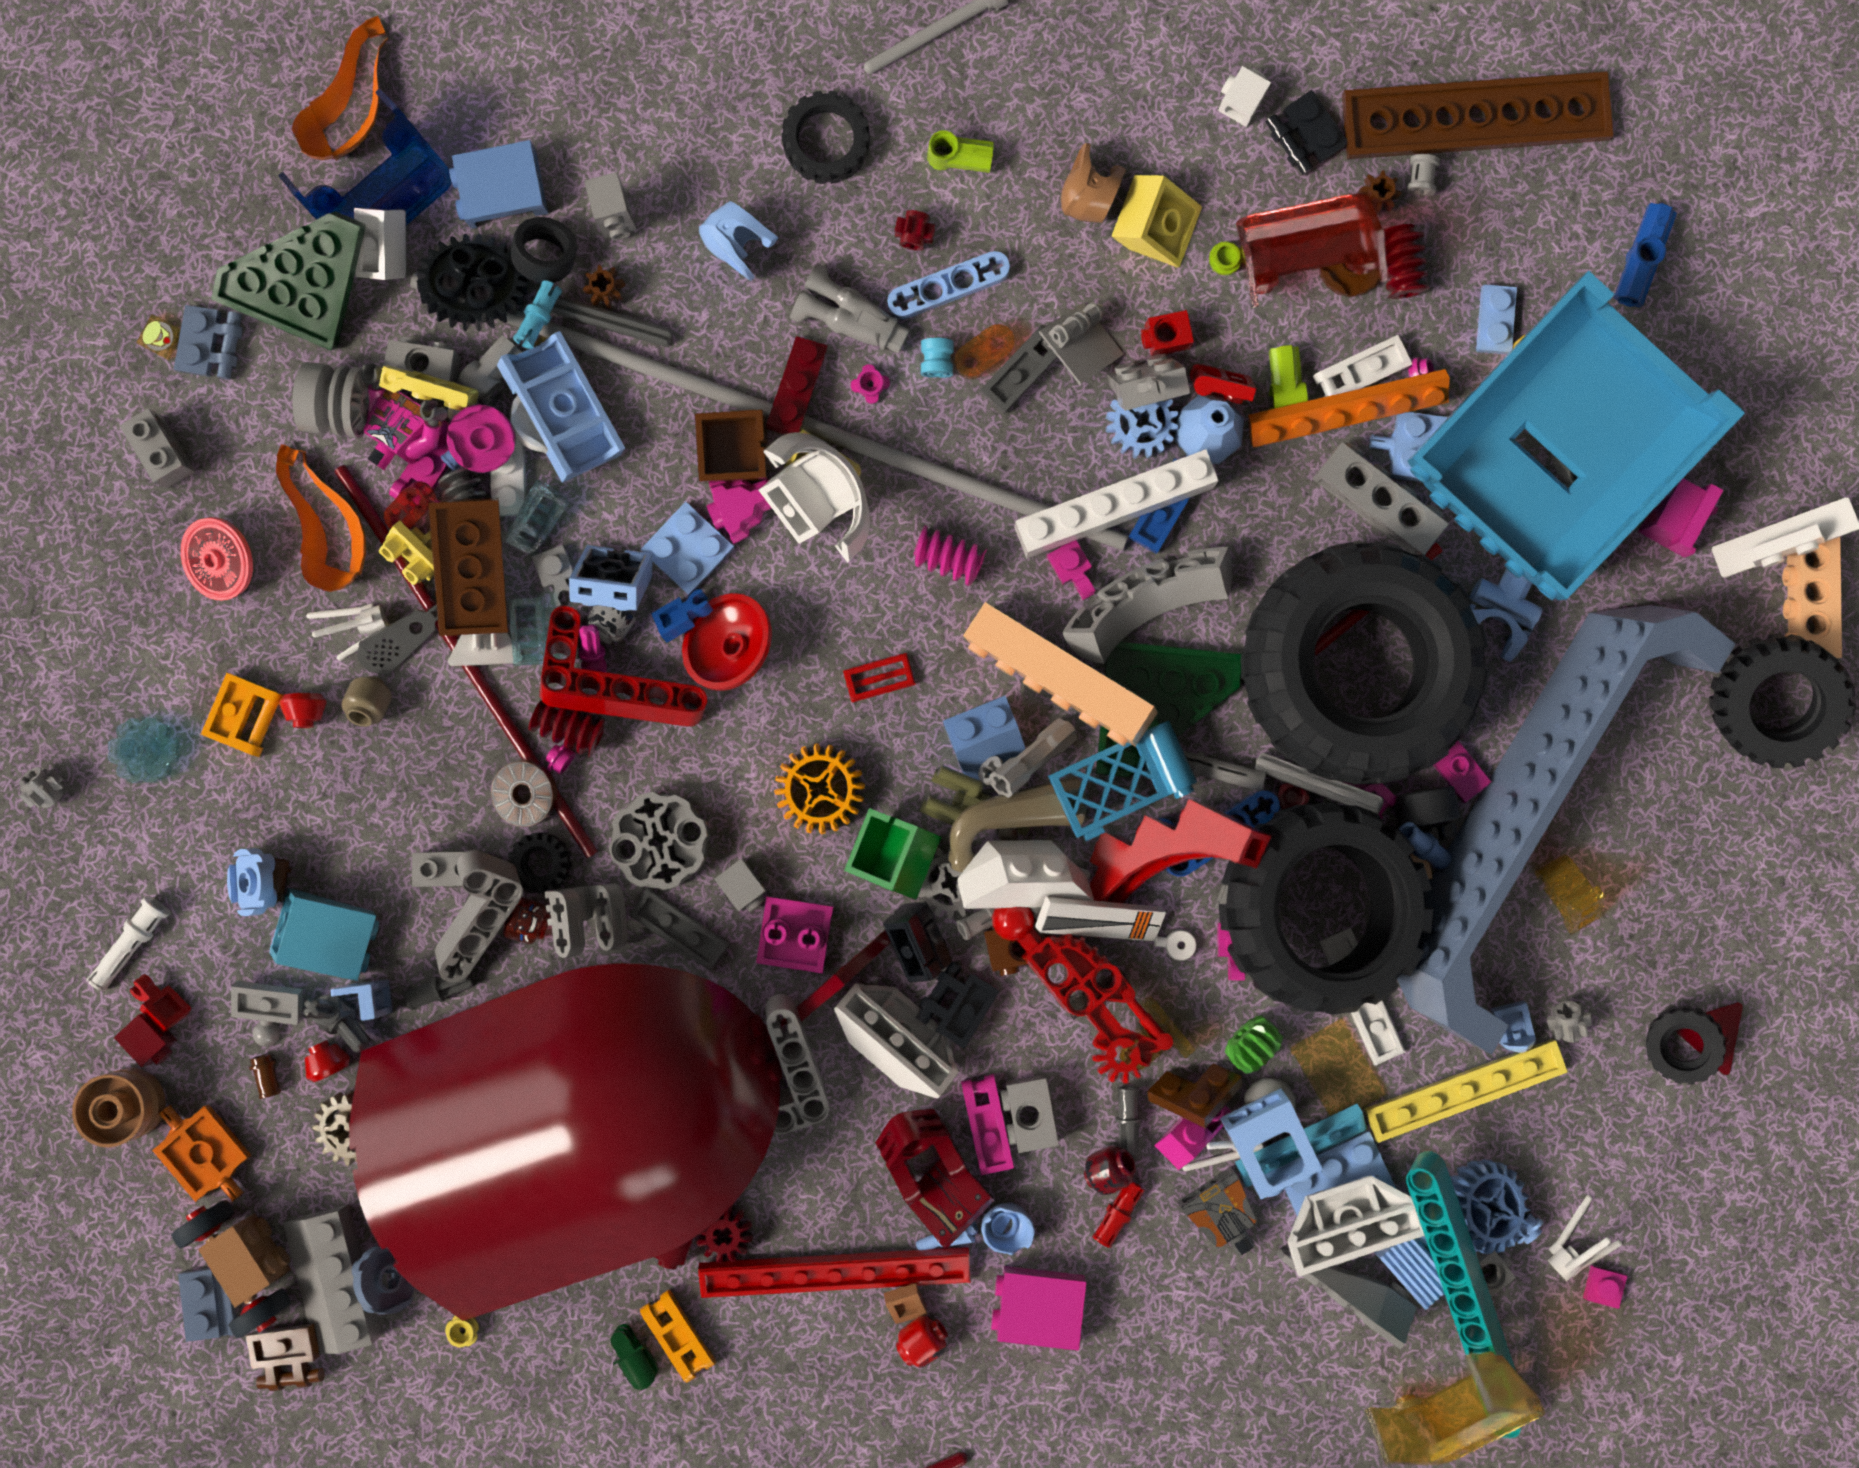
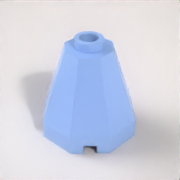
[1174,395,1244,465]

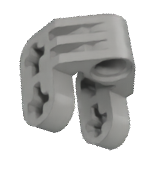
[545,883,628,958]

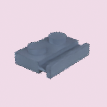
[178,1268,236,1342]

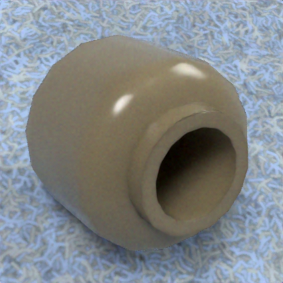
[342,676,392,727]

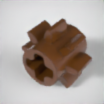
[1357,170,1402,216]
[583,264,626,309]

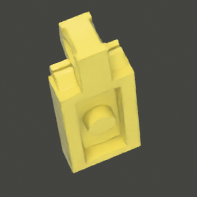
[379,365,479,410]

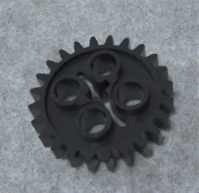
[416,234,527,331]

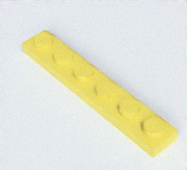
[1364,1039,1568,1143]

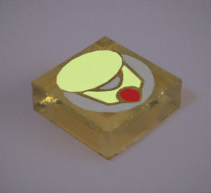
[136,314,181,360]

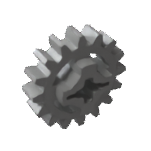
[918,846,976,919]

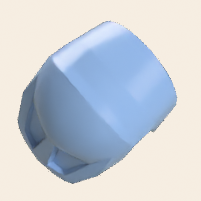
[699,201,778,281]

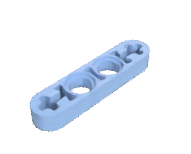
[887,251,1010,319]

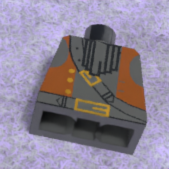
[1177,1167,1257,1256]

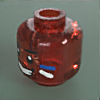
[502,897,550,945]

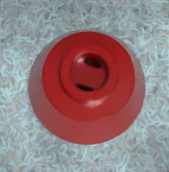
[279,693,327,728]
[305,1040,351,1082]

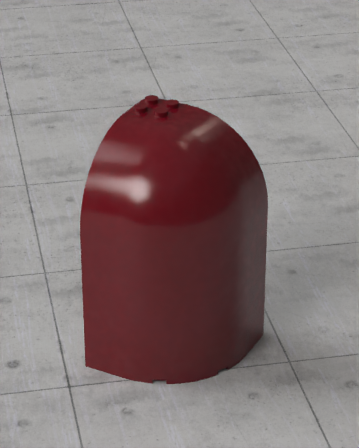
[349,963,782,1321]

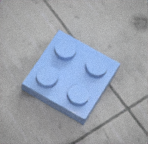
[640,501,735,595]

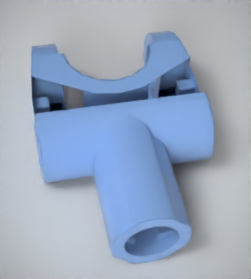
[1469,568,1542,662]

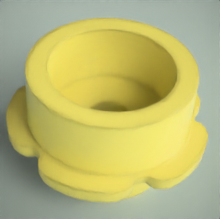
[445,1316,479,1348]

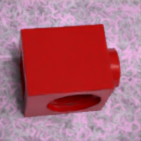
[1141,310,1194,356]

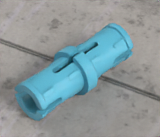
[513,281,562,349]

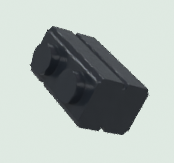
[882,902,952,982]

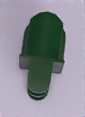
[610,1324,659,1390]

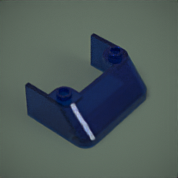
[278,88,452,225]

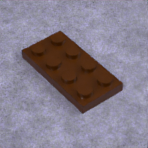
[428,498,508,636]

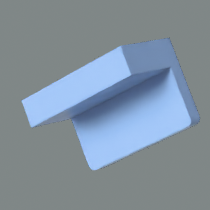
[330,979,393,1021]

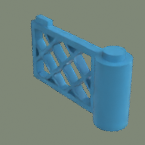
[1048,720,1197,841]

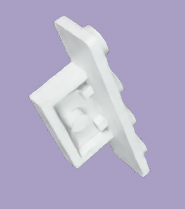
[1712,498,1859,578]

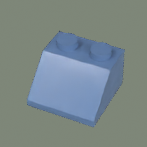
[943,696,1026,780]

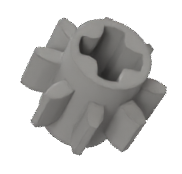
[19,767,64,808]
[1547,1000,1592,1043]

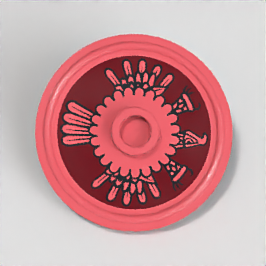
[181,517,253,601]

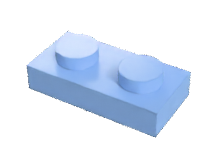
[1476,284,1517,355]

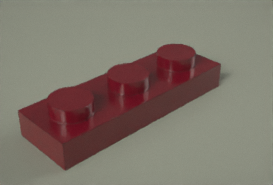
[766,336,828,435]

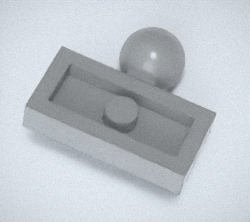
[231,981,303,1047]

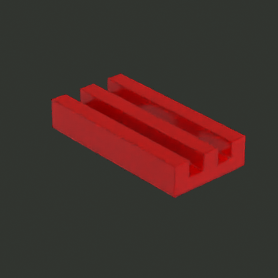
[843,653,916,703]

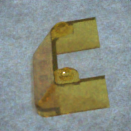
[1365,1351,1546,1465]

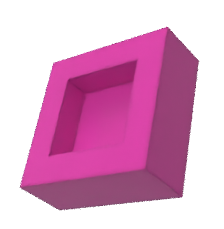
[1583,1265,1627,1309]

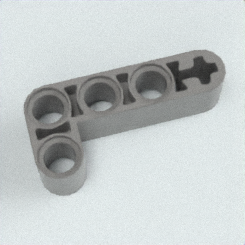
[435,850,523,983]
[765,994,829,1135]

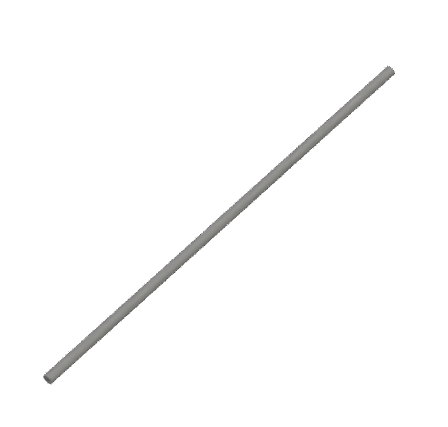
[410,272,1128,551]

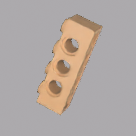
[1782,537,1842,659]

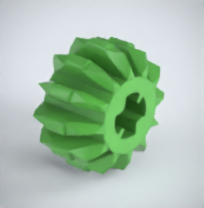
[1225,1015,1283,1074]

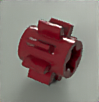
[894,210,935,251]

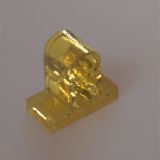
[1535,854,1606,935]
[1117,995,1196,1071]

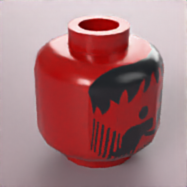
[896,1316,948,1368]

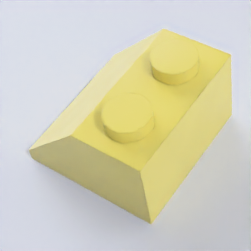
[1112,175,1202,268]

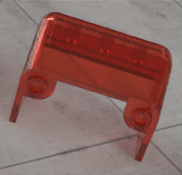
[1236,194,1388,308]

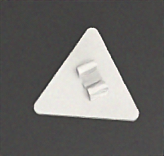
[448,633,523,666]

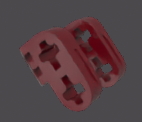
[875,1108,968,1206]

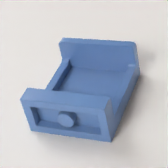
[449,140,548,229]

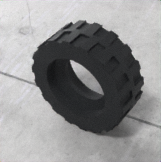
[1646,1005,1726,1085]

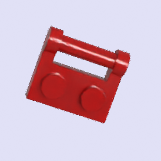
[1189,363,1257,404]

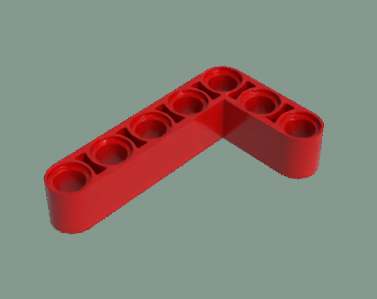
[539,606,708,727]

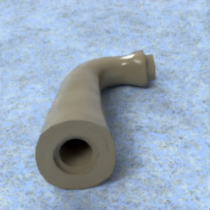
[948,777,1087,872]

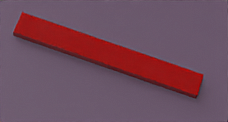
[698,1247,971,1298]

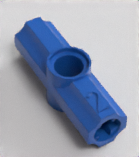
[1613,203,1677,308]

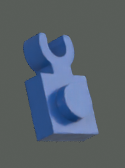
[651,589,713,643]

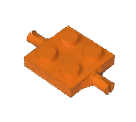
[152,1104,252,1202]

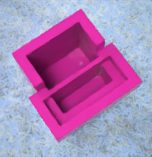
[1638,478,1723,558]

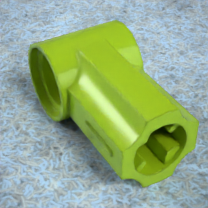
[927,130,994,173]
[1269,345,1308,410]

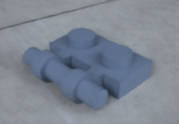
[174,305,243,380]

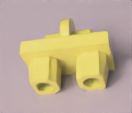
[379,520,434,585]

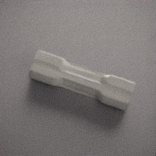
[989,718,1077,798]

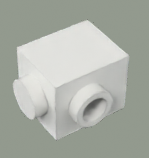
[1218,66,1271,127]

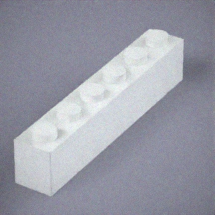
[1015,449,1219,559]

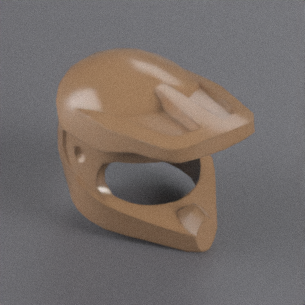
[1061,143,1126,223]

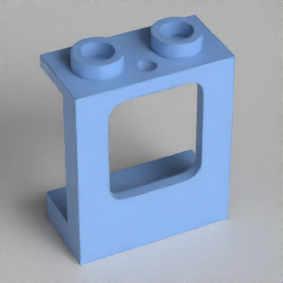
[1220,1088,1323,1200]

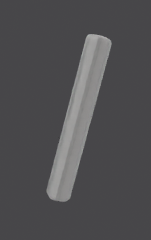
[1255,753,1384,814]

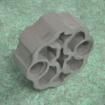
[609,792,710,890]

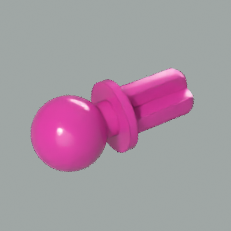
[578,624,607,672]

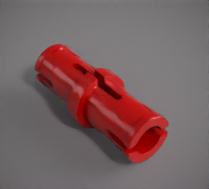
[1092,1182,1146,1249]

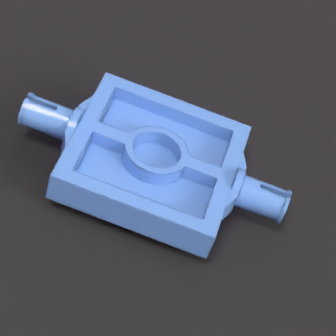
[1369,412,1448,482]

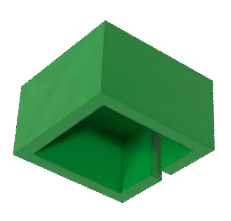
[844,808,941,900]

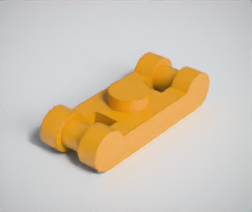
[640,1290,716,1383]

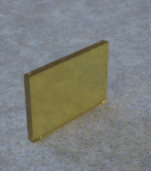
[1290,1018,1386,1117]

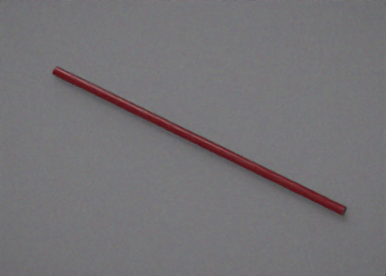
[334,465,598,859]

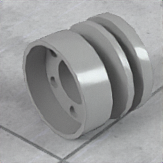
[292,362,371,439]

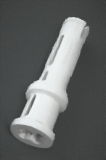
[87,896,170,991]

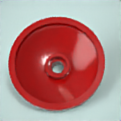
[682,593,772,691]

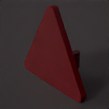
[1675,1002,1743,1075]

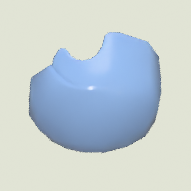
[981,1202,1035,1255]

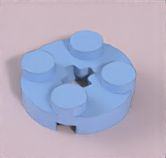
[227,848,277,916]

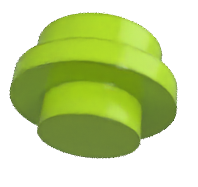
[1209,242,1242,275]

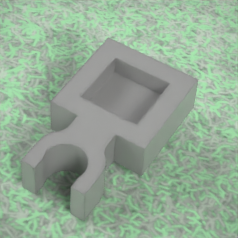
[532,545,574,607]

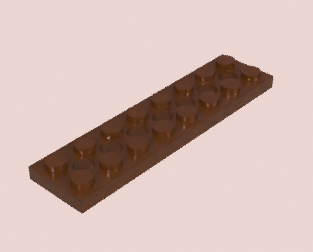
[1342,71,1614,159]

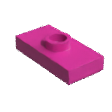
[1433,740,1491,803]

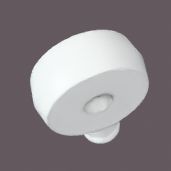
[1154,929,1197,961]

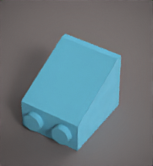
[269,888,379,981]

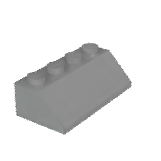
[283,1204,382,1354]

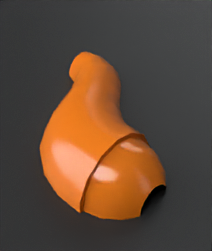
[292,16,388,161]
[276,444,366,592]

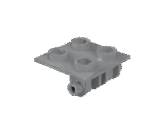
[1039,302,1124,385]

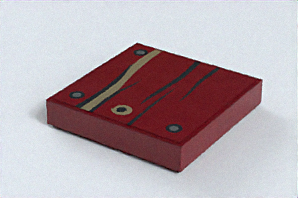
[902,1159,995,1249]

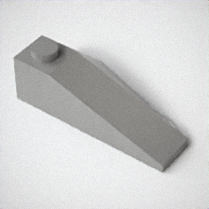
[1276,1248,1416,1350]

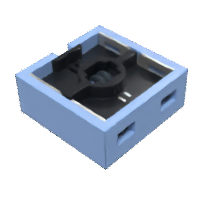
[569,545,652,611]

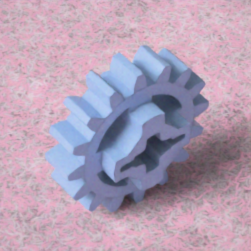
[1106,399,1178,459]

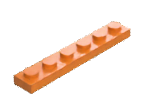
[1248,369,1450,448]

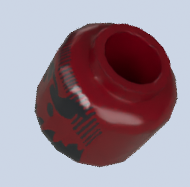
[1084,1145,1136,1195]

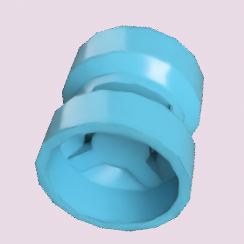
[921,338,954,378]

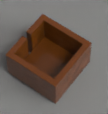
[695,409,770,484]

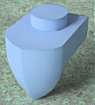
[1491,1001,1536,1053]

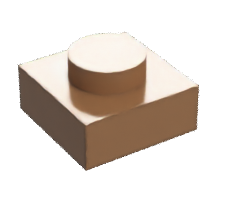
[884,1283,928,1324]

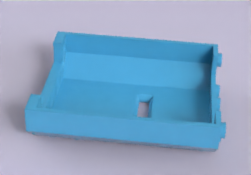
[1407,271,1745,600]

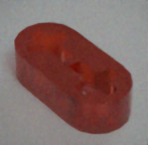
[384,481,436,530]

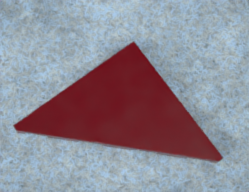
[781,930,891,1026]

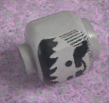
[586,605,636,645]

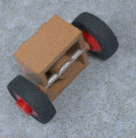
[171,1199,291,1339]

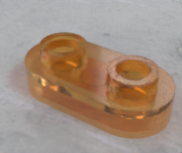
[955,324,1015,379]

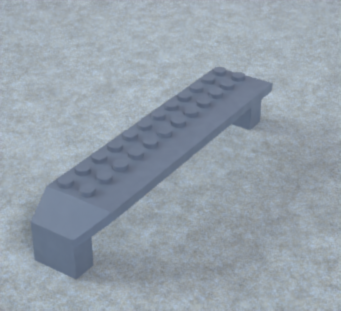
[1397,605,1736,1055]

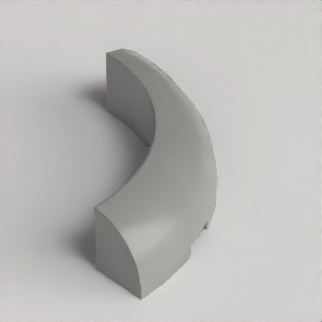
[1062,547,1232,664]

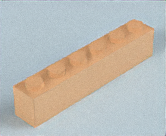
[963,602,1157,747]

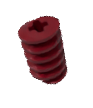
[1380,224,1430,299]
[528,700,605,758]

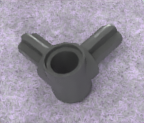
[303,993,371,1053]

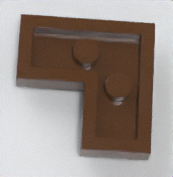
[1147,1063,1242,1128]

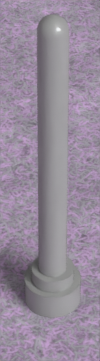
[864,0,1008,74]

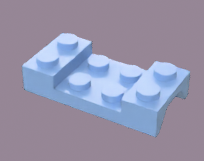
[497,331,625,483]

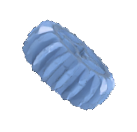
[1450,1159,1531,1254]

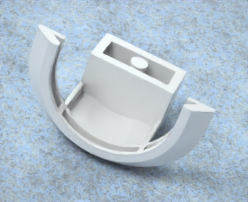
[759,432,870,562]

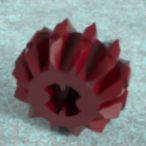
[697,1205,754,1263]

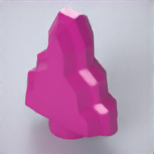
[706,480,772,544]

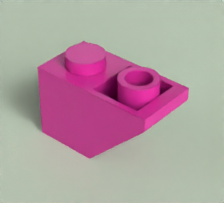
[1154,1105,1231,1170]

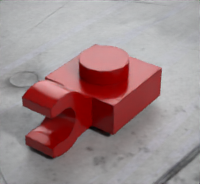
[129,974,192,1033]

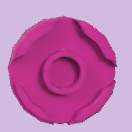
[446,405,516,473]

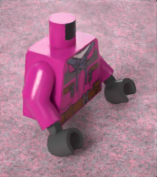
[361,363,448,470]

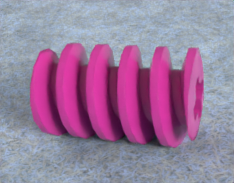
[914,525,988,586]

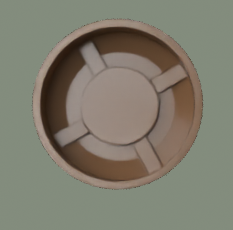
[72,1068,166,1147]

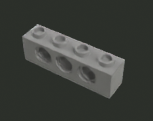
[1312,442,1449,555]

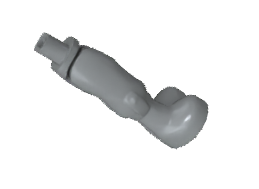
[790,263,910,353]

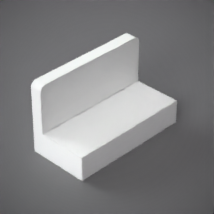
[354,208,406,280]

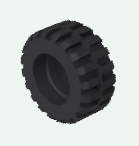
[1709,633,1856,769]

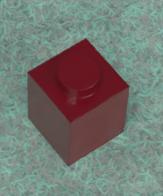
[114,1013,178,1067]

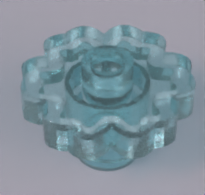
[108,717,180,784]

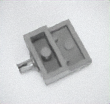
[1107,354,1190,411]

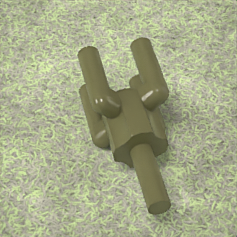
[919,765,1030,836]

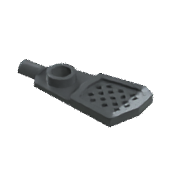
[357,604,438,676]

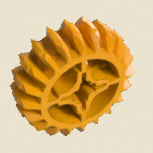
[774,744,865,834]

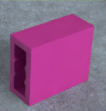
[991,1266,1086,1351]

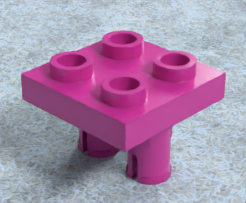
[756,896,834,974]

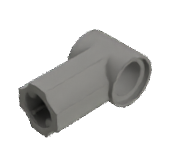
[458,335,522,404]

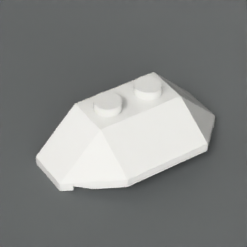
[957,840,1094,909]
[834,983,958,1099]
[1287,1175,1425,1277]

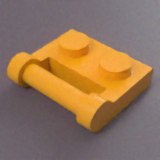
[201,673,284,757]

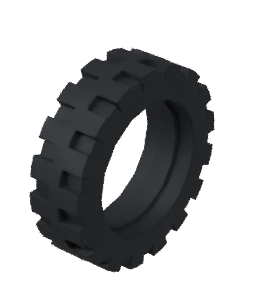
[782,91,870,184]

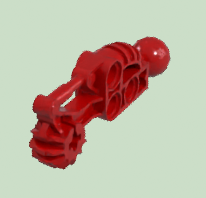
[992,906,1173,1084]

